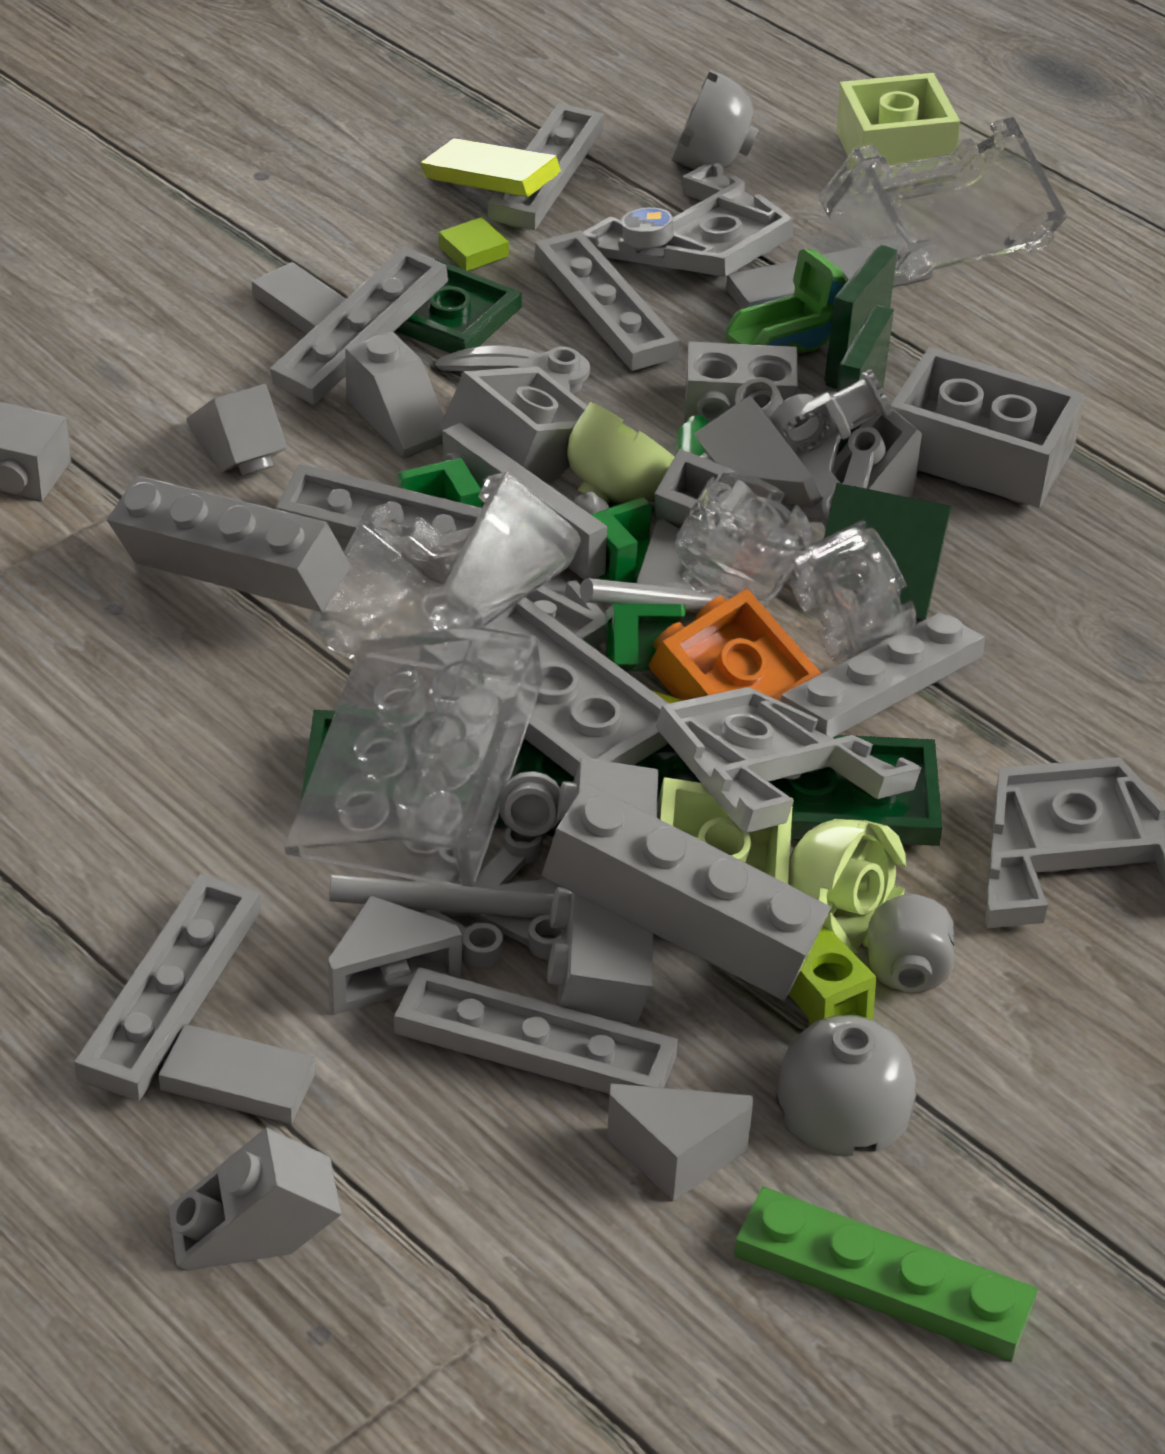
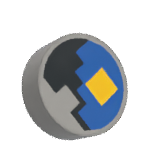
[621,207,674,249]

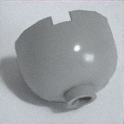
[671,69,759,170]
[776,1015,916,1156]

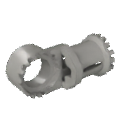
[771,369,893,453]

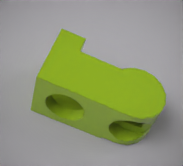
[788,926,876,1027]

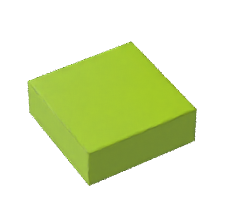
[439,217,509,271]

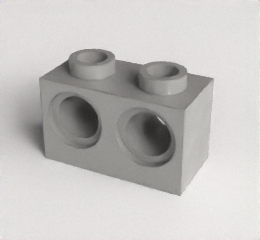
[684,341,798,424]

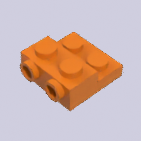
[647,588,822,701]

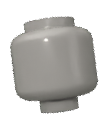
[868,894,955,993]

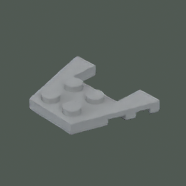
[583,163,793,277]
[656,687,921,833]
[985,757,1165,928]

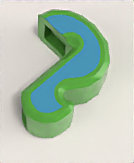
[725,249,849,354]

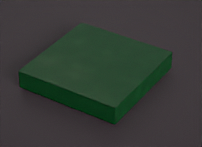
[824,245,898,389]
[395,259,522,353]
[836,305,894,455]
[811,483,952,621]

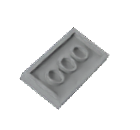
[425,592,669,777]

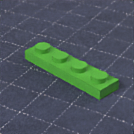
[734,1186,1038,1362]

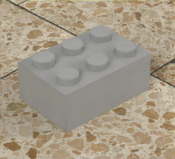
[891,347,1085,508]

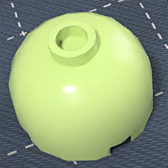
[567,402,675,505]
[788,819,906,953]

